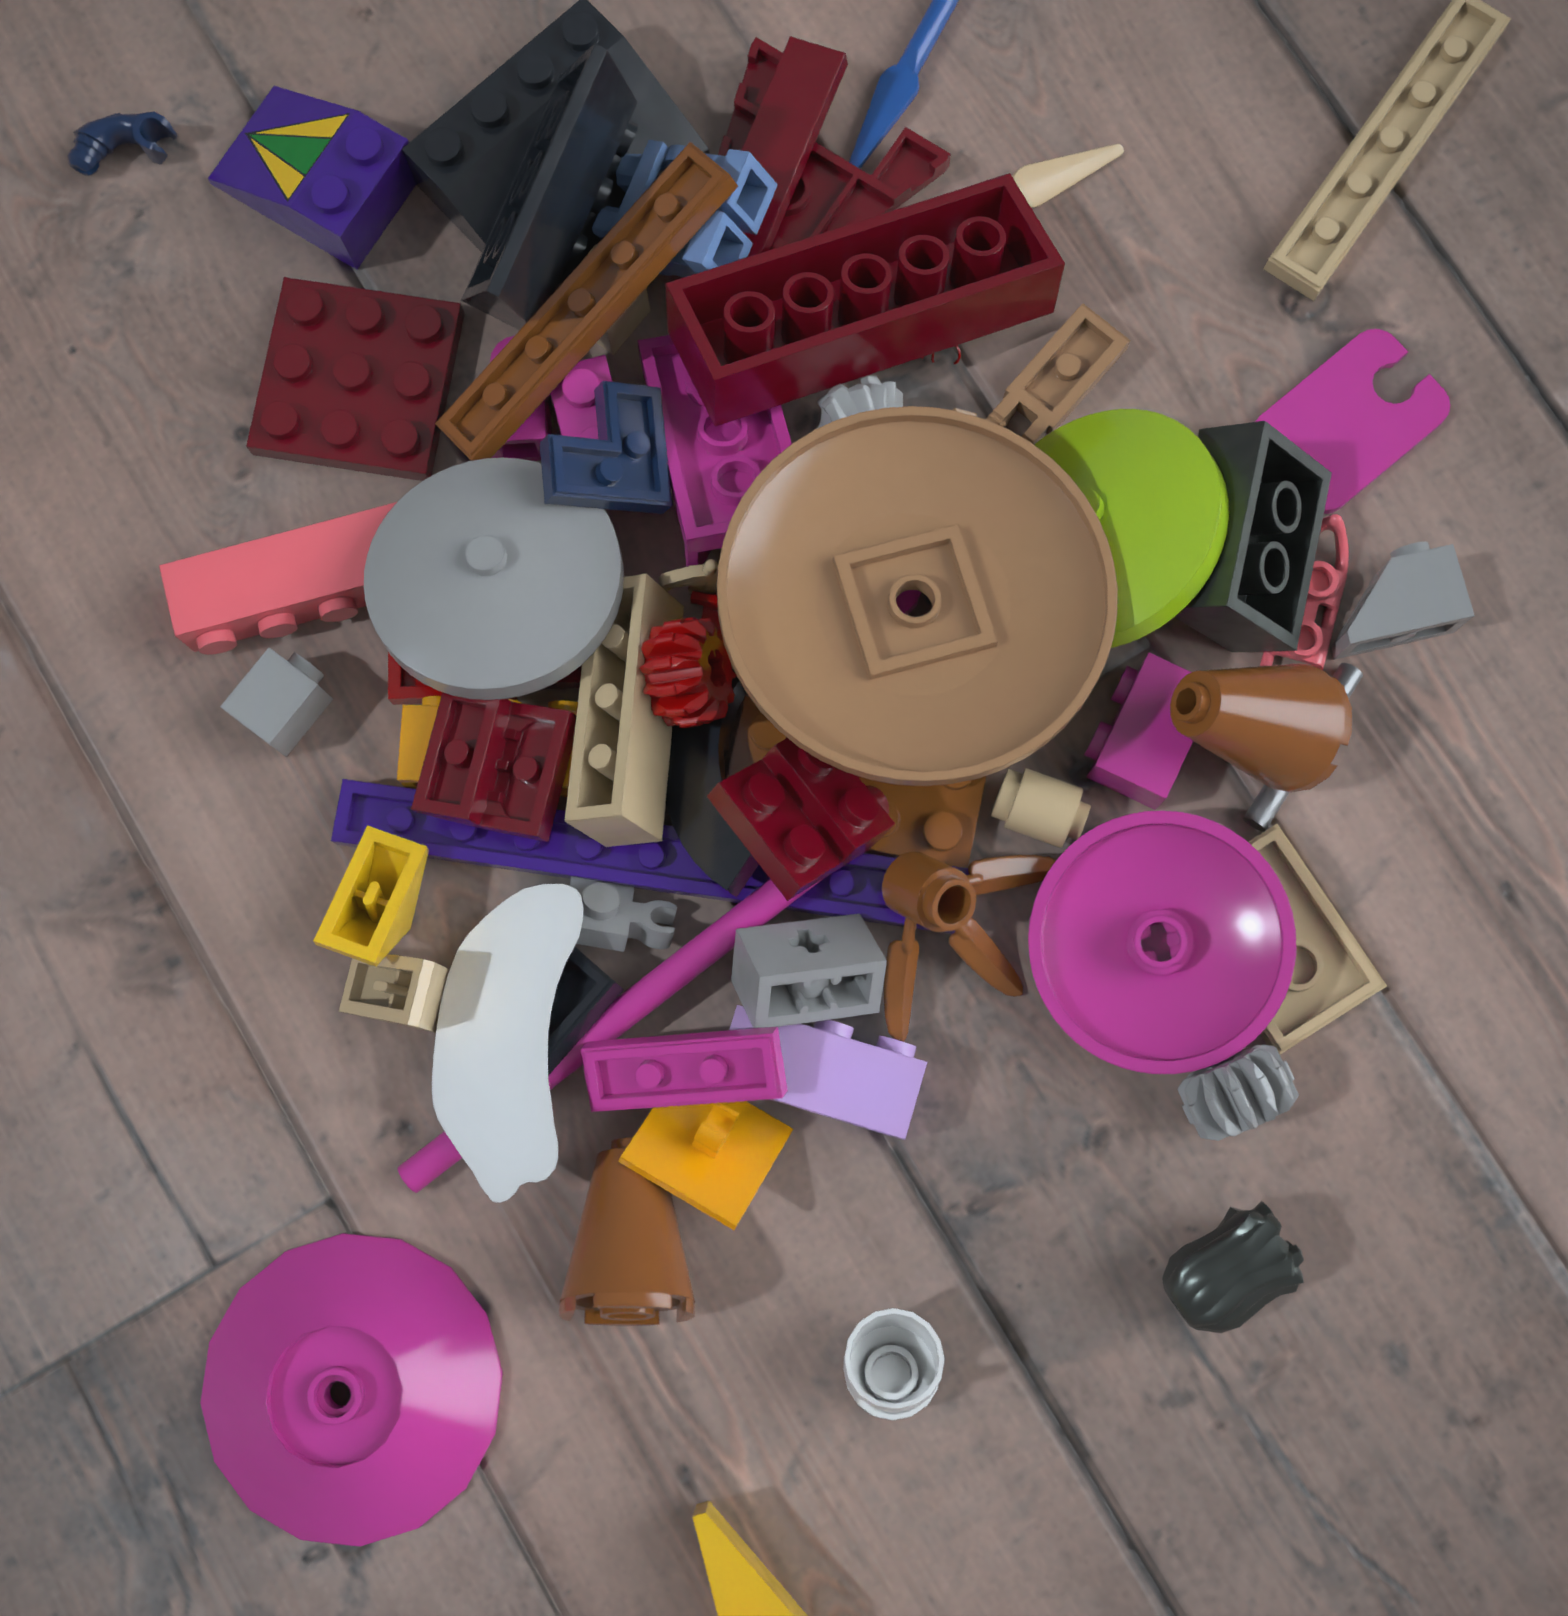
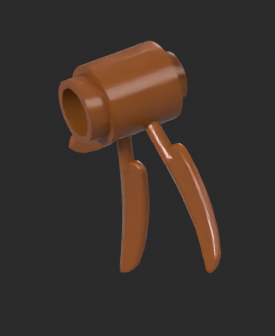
[882,851,1056,1042]

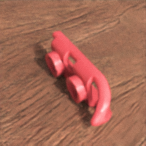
[1260,514,1349,670]

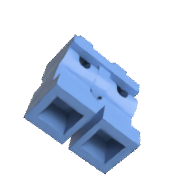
[592,140,778,277]

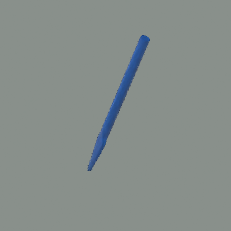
[849,0,959,169]

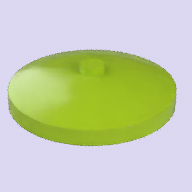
[1034,409,1229,648]

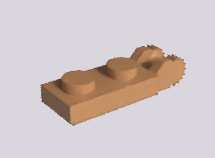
[986,303,1131,444]

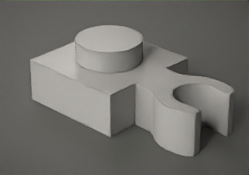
[569,876,677,952]

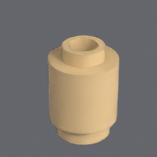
[991,768,1091,848]

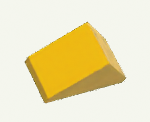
[313,825,429,967]

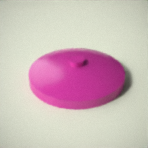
[1028,810,1297,1074]

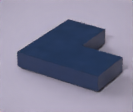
[540,381,672,514]

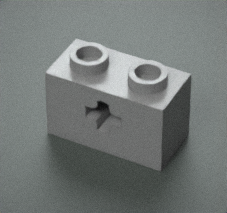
[731,914,887,1028]

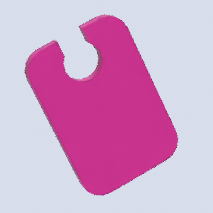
[1255,329,1451,514]

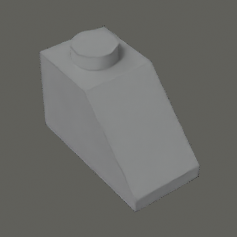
[1331,542,1475,660]

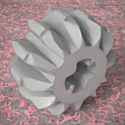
[1178,1044,1299,1141]

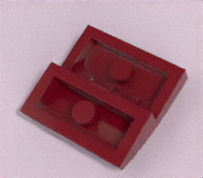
[411,692,576,842]

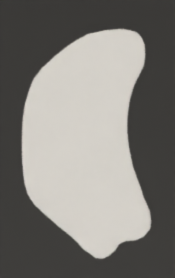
[432,884,584,1203]

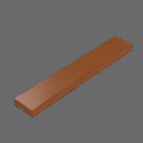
[435,142,738,461]

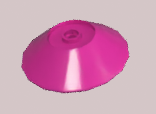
[200,1233,503,1547]

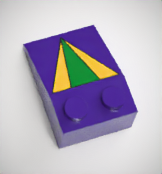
[207,86,416,270]

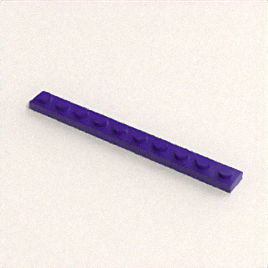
[331,779,969,934]

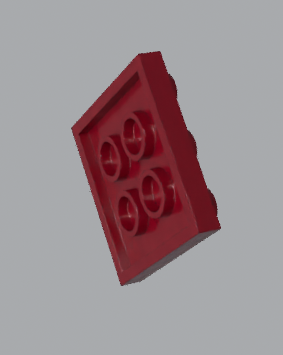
[246,277,465,481]

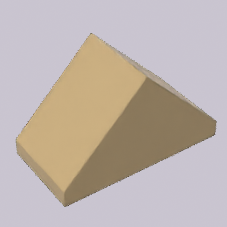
[339,954,450,1033]

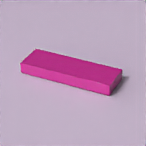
[581,1026,788,1112]

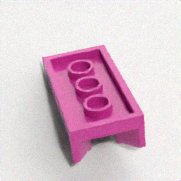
[637,335,792,567]

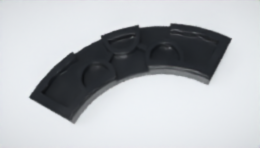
[665,669,759,898]

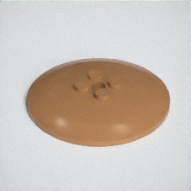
[717,406,1117,786]

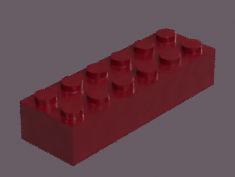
[666,173,1065,427]

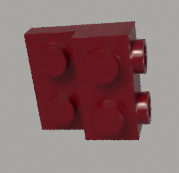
[707,738,895,901]

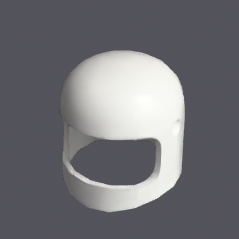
[843,1308,945,1421]

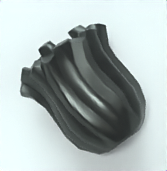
[1162,1201,1304,1333]

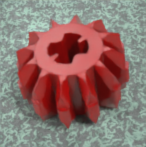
[639,617,737,728]

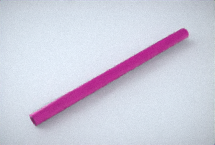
[397,878,824,1193]

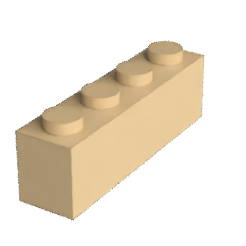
[565,574,684,847]

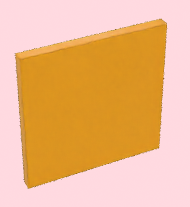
[618,1101,793,1230]

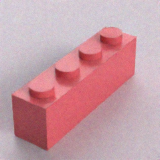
[159,502,397,655]

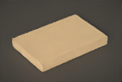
[1248,824,1387,1054]

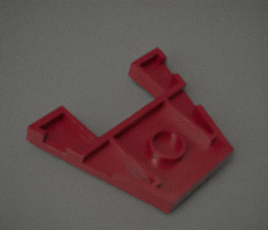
[718,37,951,250]

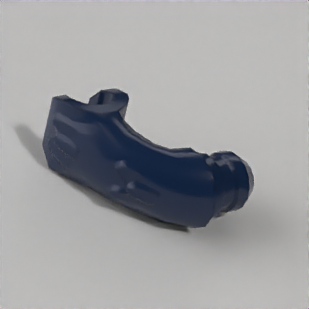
[68,112,178,176]

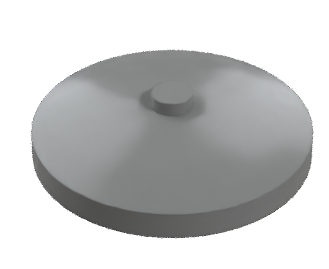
[364,458,624,700]

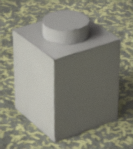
[220,648,333,757]

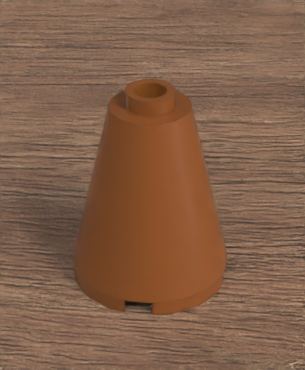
[1170,664,1352,793]
[559,1138,695,1326]

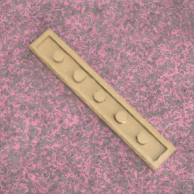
[1264,0,1511,301]

